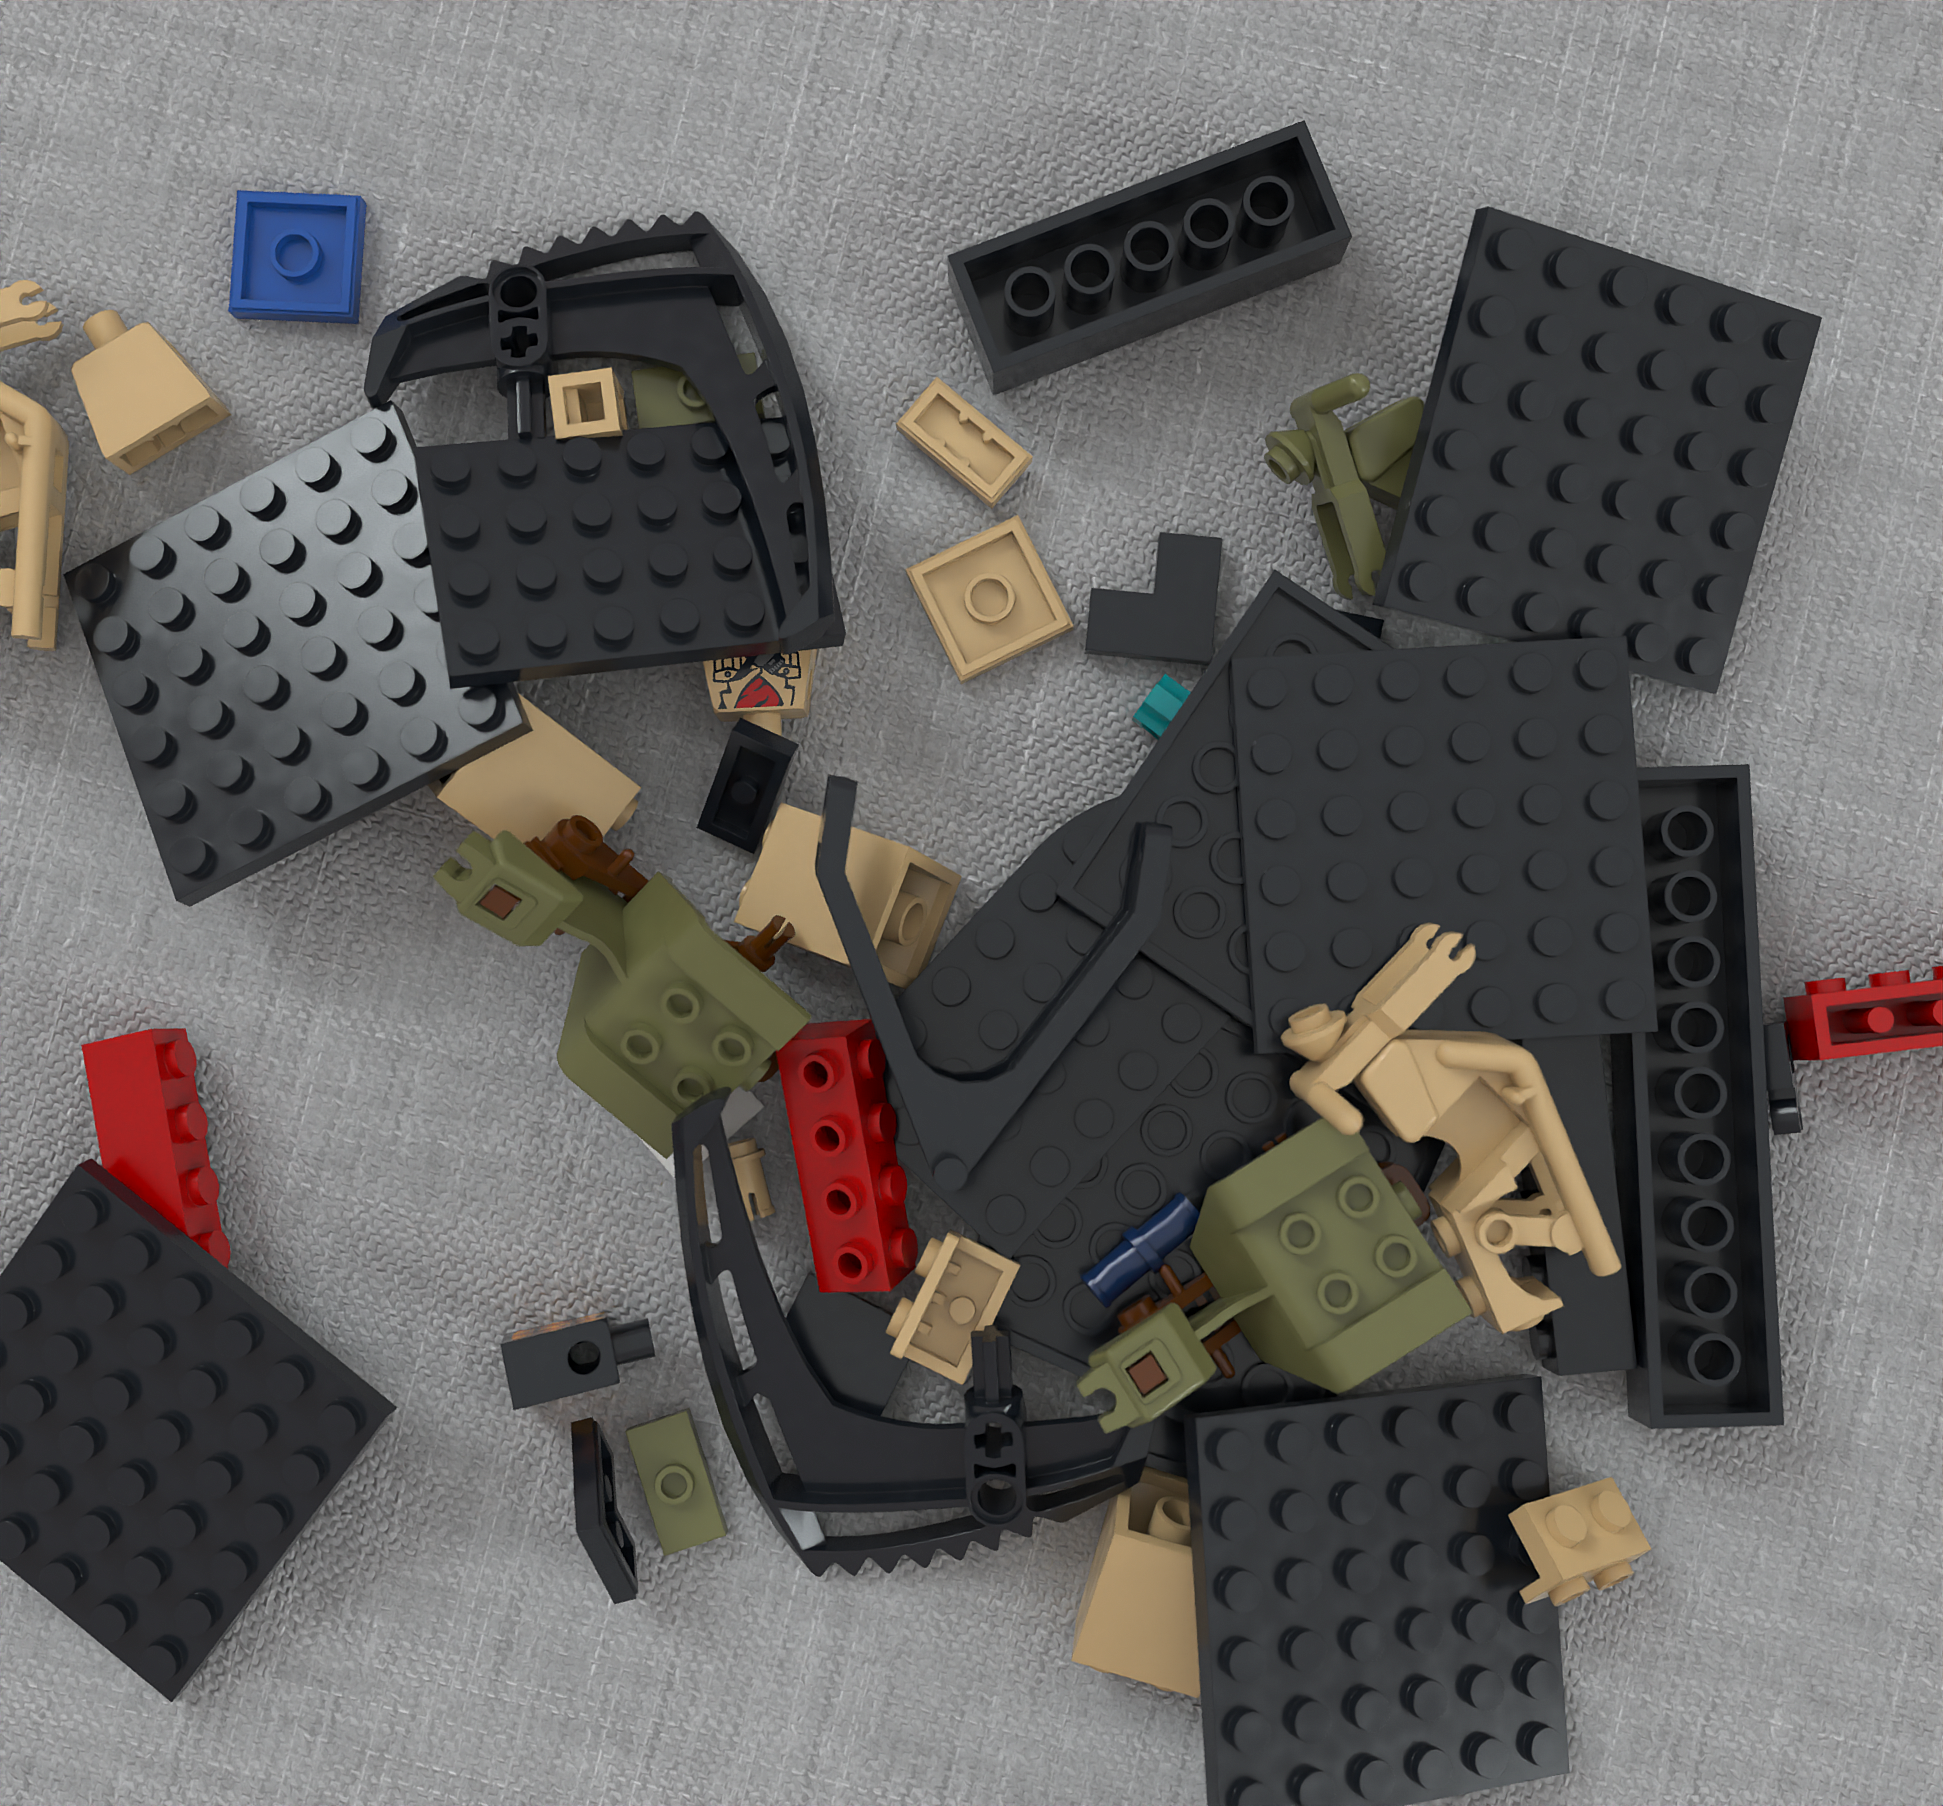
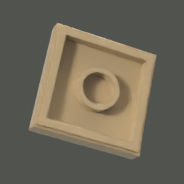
[905,515,1074,684]

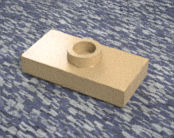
[896,377,1033,509]

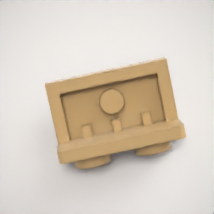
[885,1229,1021,1385]
[1508,1477,1651,1606]

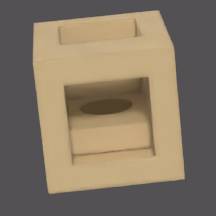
[548,367,629,440]

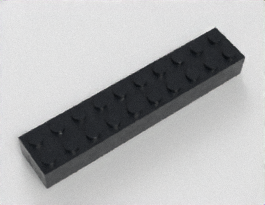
[1610,764,1784,1429]

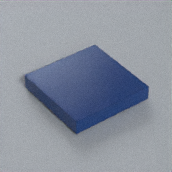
[228,190,367,324]

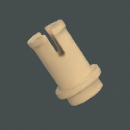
[728,1138,776,1221]

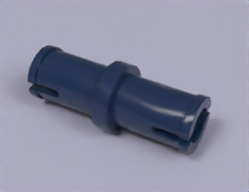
[1080,1192,1200,1309]

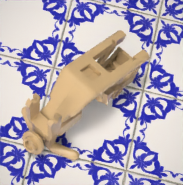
[0,280,69,651]
[1281,923,1621,1334]

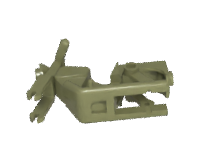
[1264,373,1425,600]

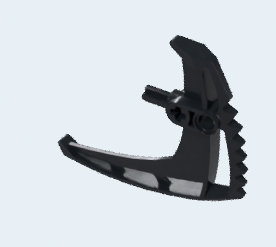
[364,211,835,655]
[671,1087,1156,1577]

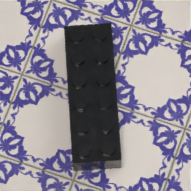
[947,120,1352,396]

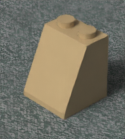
[428,693,642,844]
[734,802,962,989]
[1071,1466,1200,1698]

